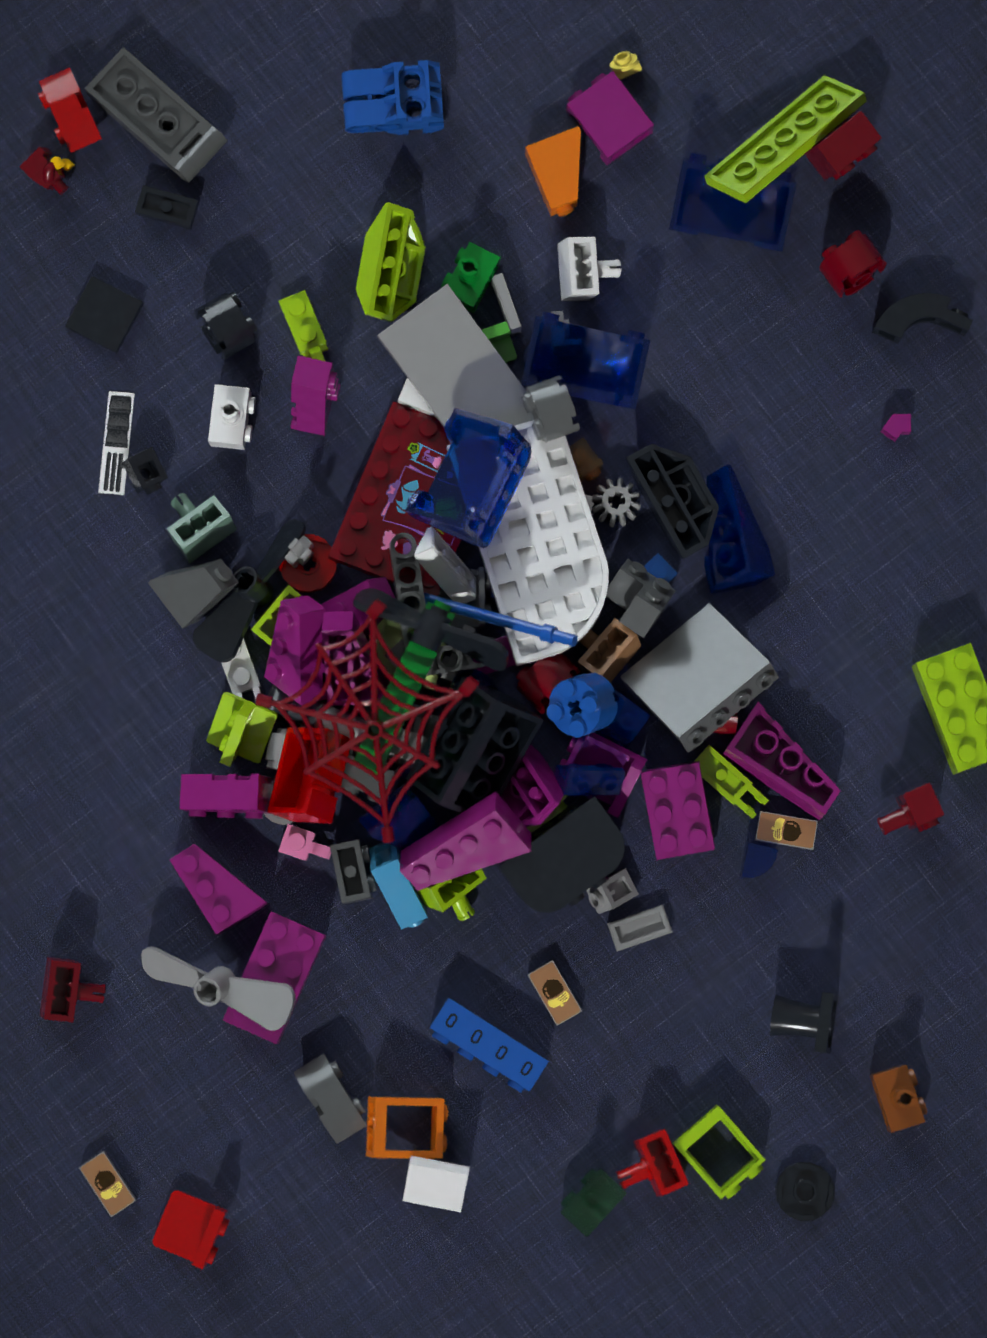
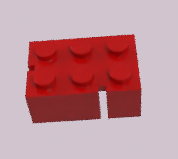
[267,727,350,824]

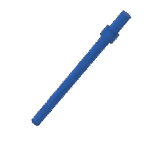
[418,592,578,647]

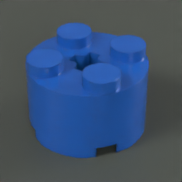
[547,673,618,738]

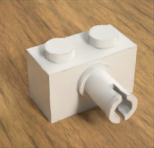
[557,237,621,301]
[208,384,256,450]

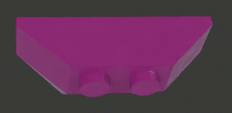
[501,744,565,827]

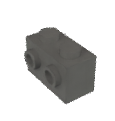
[330,839,377,904]

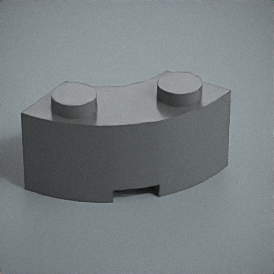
[294,1054,367,1144]

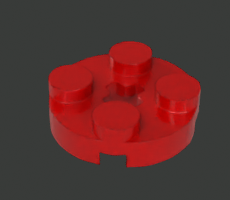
[279,534,337,593]

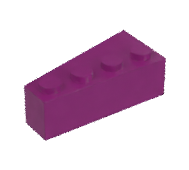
[722,702,841,820]

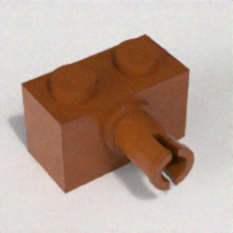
[869,1064,927,1133]

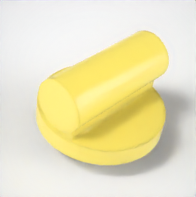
[610,51,642,80]

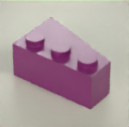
[291,355,341,436]
[322,611,388,706]

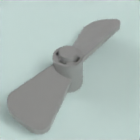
[141,946,295,1031]

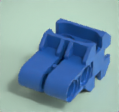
[341,60,444,135]

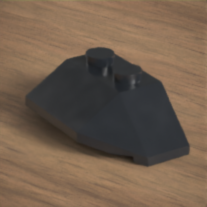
[626,444,719,559]

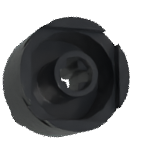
[195,292,257,360]

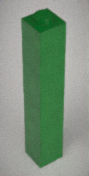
[353,600,455,774]

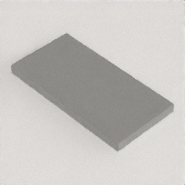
[377,284,534,443]

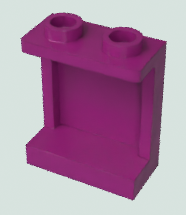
[566,71,654,166]
[555,732,647,818]

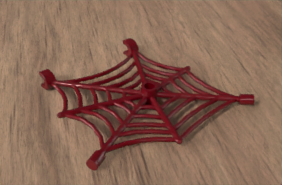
[255,599,480,843]

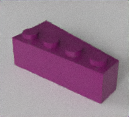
[400,791,531,891]

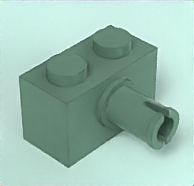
[167,493,237,563]

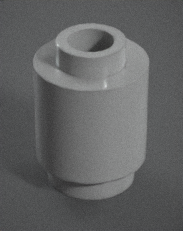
[265,728,287,770]

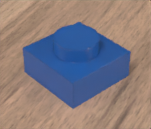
[644,553,678,583]

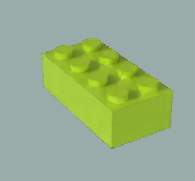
[911,643,987,775]

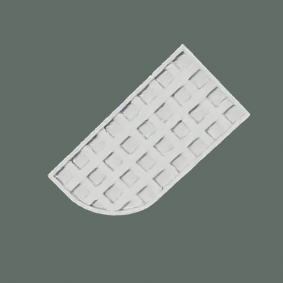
[446,420,609,666]

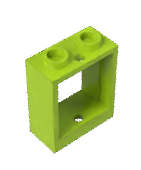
[672,1105,765,1199]

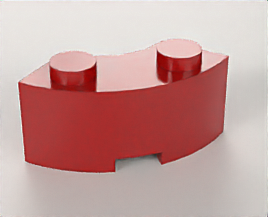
[38,68,102,153]

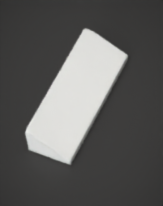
[414,526,477,604]

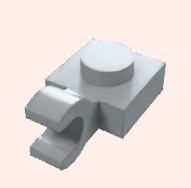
[285,535,314,569]

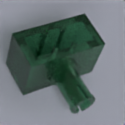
[560,1167,627,1237]

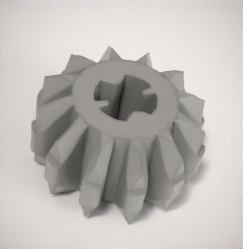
[592,478,641,527]

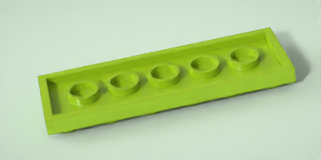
[704,75,867,203]

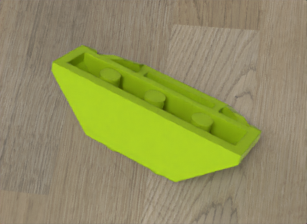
[356,202,425,322]

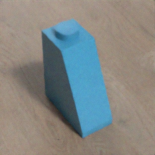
[369,837,428,930]

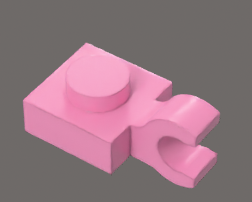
[278,824,331,861]

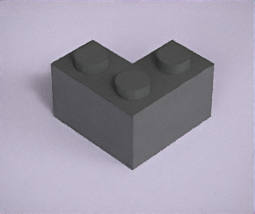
[606,559,676,638]

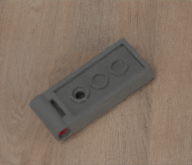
[85,47,228,183]

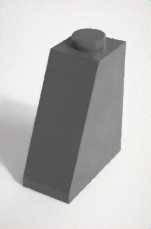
[148,559,239,629]

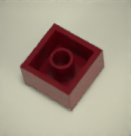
[805,111,882,181]

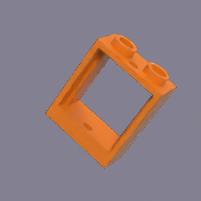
[366,1096,448,1159]

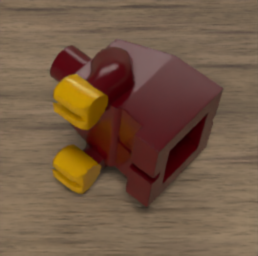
[20,146,74,195]

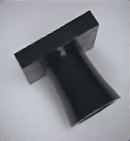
[770,992,838,1054]

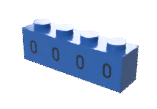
[430,998,549,1093]

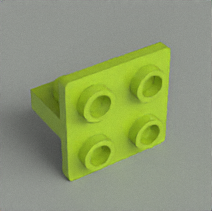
[206,692,278,767]

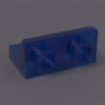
[554,764,625,795]

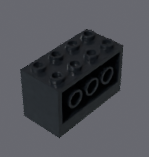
[406,676,544,813]

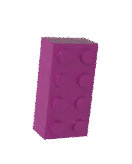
[223,911,327,1044]

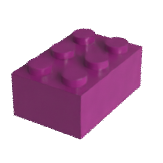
[641,761,715,860]

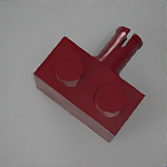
[877,782,945,835]
[39,957,105,1022]

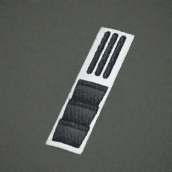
[98,391,135,495]

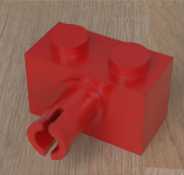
[616,1129,689,1197]

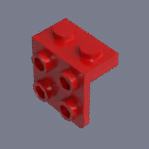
[152,1190,230,1269]

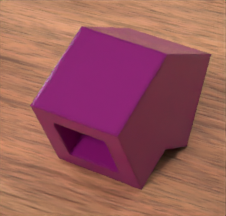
[880,414,911,442]

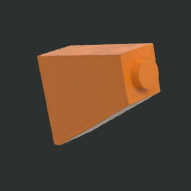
[525,126,581,217]

